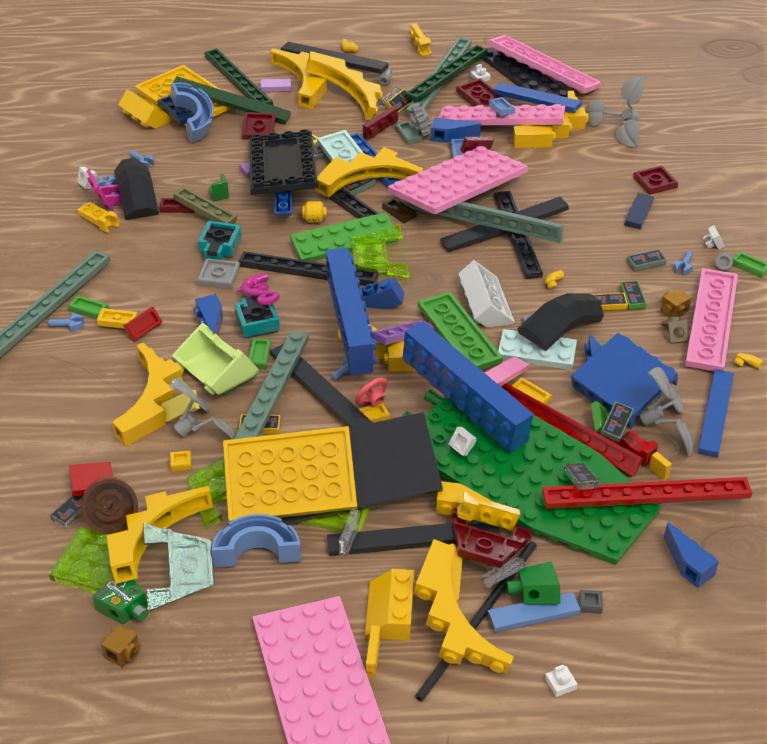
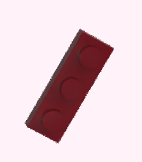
[363,106,398,141]

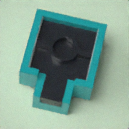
[198,221,242,260]
[234,297,280,338]

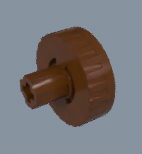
[81,477,138,534]

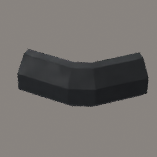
[114,158,159,220]
[517,293,604,351]

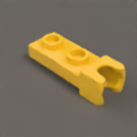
[409,23,432,56]
[77,202,119,233]
[457,492,520,531]

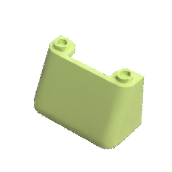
[172,322,260,395]

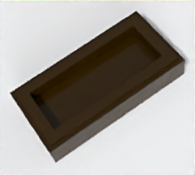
[382,197,417,224]

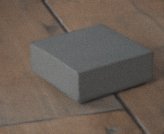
[579,590,603,614]

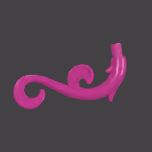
[237,273,280,305]

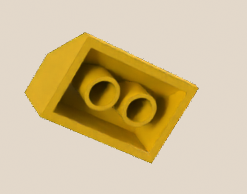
[118,89,174,129]
[365,569,414,641]

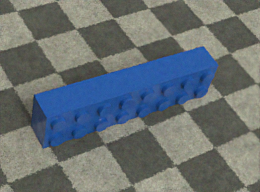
[326,247,376,375]
[402,321,534,453]

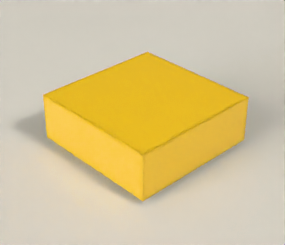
[170,451,192,472]
[649,452,672,481]

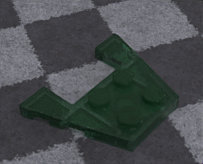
[143,523,214,611]

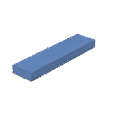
[487,592,581,633]

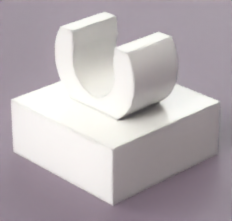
[470,64,491,82]
[77,167,98,189]
[703,225,725,250]
[448,427,477,456]
[545,665,578,697]

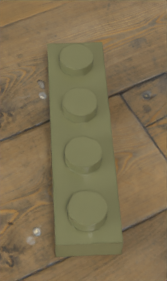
[173,186,237,224]

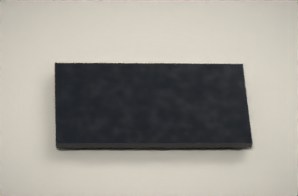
[249,129,318,195]
[280,412,443,525]

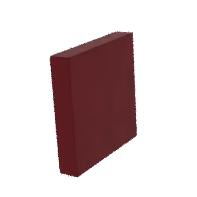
[242,112,276,140]
[633,165,678,195]

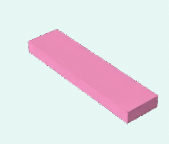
[485,356,530,386]

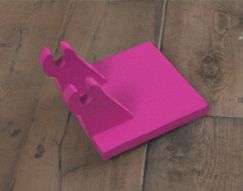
[86,169,122,211]

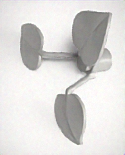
[585,76,644,147]
[640,367,694,457]
[170,377,236,439]

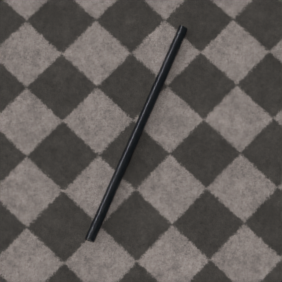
[415,541,537,702]

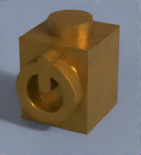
[660,288,692,317]
[101,625,142,668]

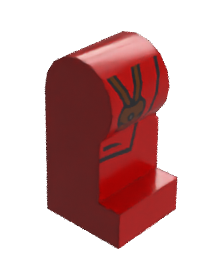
[617,431,658,467]

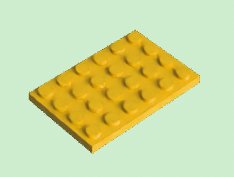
[135,65,232,126]
[223,426,358,522]

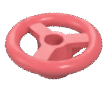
[355,377,388,406]

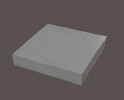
[197,258,240,289]

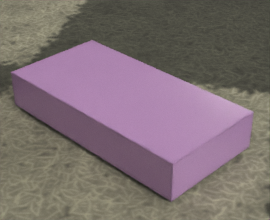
[261,78,291,92]

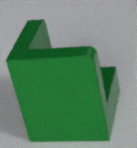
[208,174,229,202]

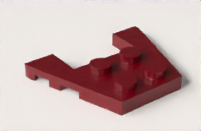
[451,508,534,568]

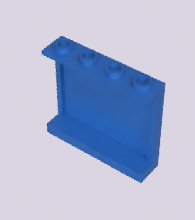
[571,333,678,429]

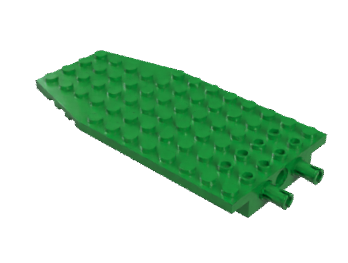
[401,389,661,565]

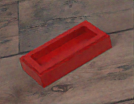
[123,306,162,341]

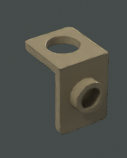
[661,316,688,343]

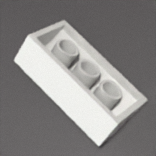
[458,260,515,327]

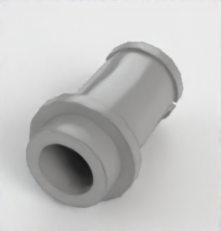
[379,69,393,85]

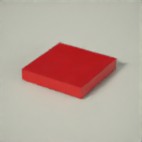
[69,462,113,497]

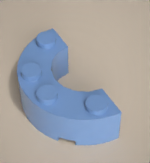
[170,83,214,143]
[212,514,301,567]

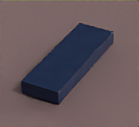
[157,96,193,126]
[624,193,654,229]

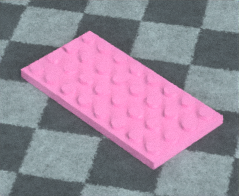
[388,146,528,214]
[252,596,390,744]

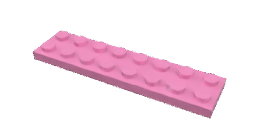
[488,35,601,94]
[439,104,566,125]
[685,268,738,372]

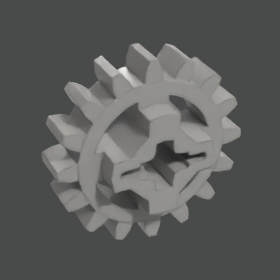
[410,102,431,137]

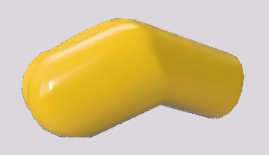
[341,39,358,53]
[545,270,564,289]
[734,353,763,369]

